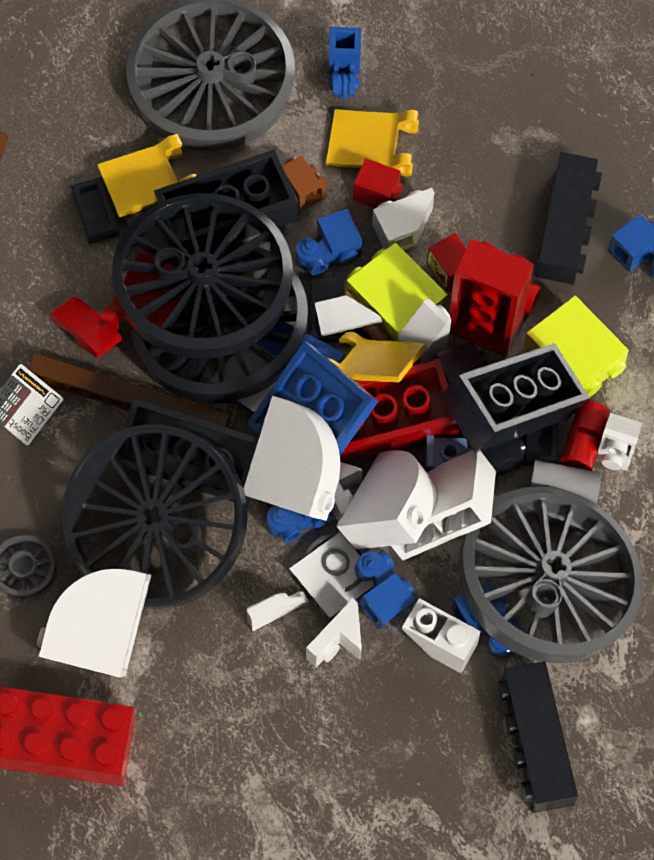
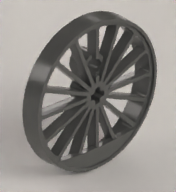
[126,0,295,150]
[459,487,643,663]

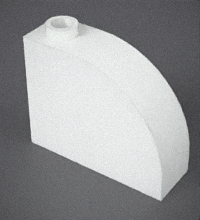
[244,396,340,521]
[336,450,437,550]
[391,450,496,560]
[37,569,151,677]

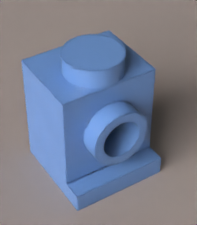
[425,435,472,473]

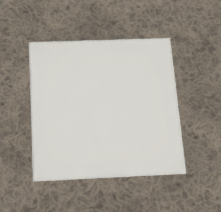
[289,532,374,618]

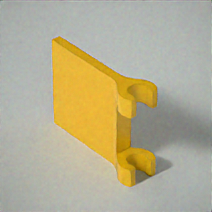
[326,109,419,177]
[97,134,196,218]
[328,331,426,382]

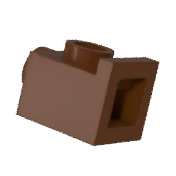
[282,156,327,211]

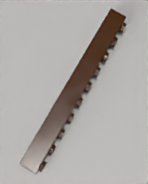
[28,353,230,428]

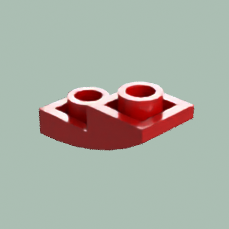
[50,296,122,358]

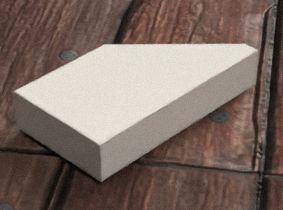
[315,295,382,336]
[246,591,309,631]

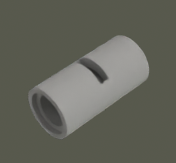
[530,460,602,504]

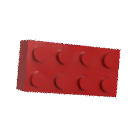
[449,239,534,357]
[340,359,459,463]
[0,687,136,787]

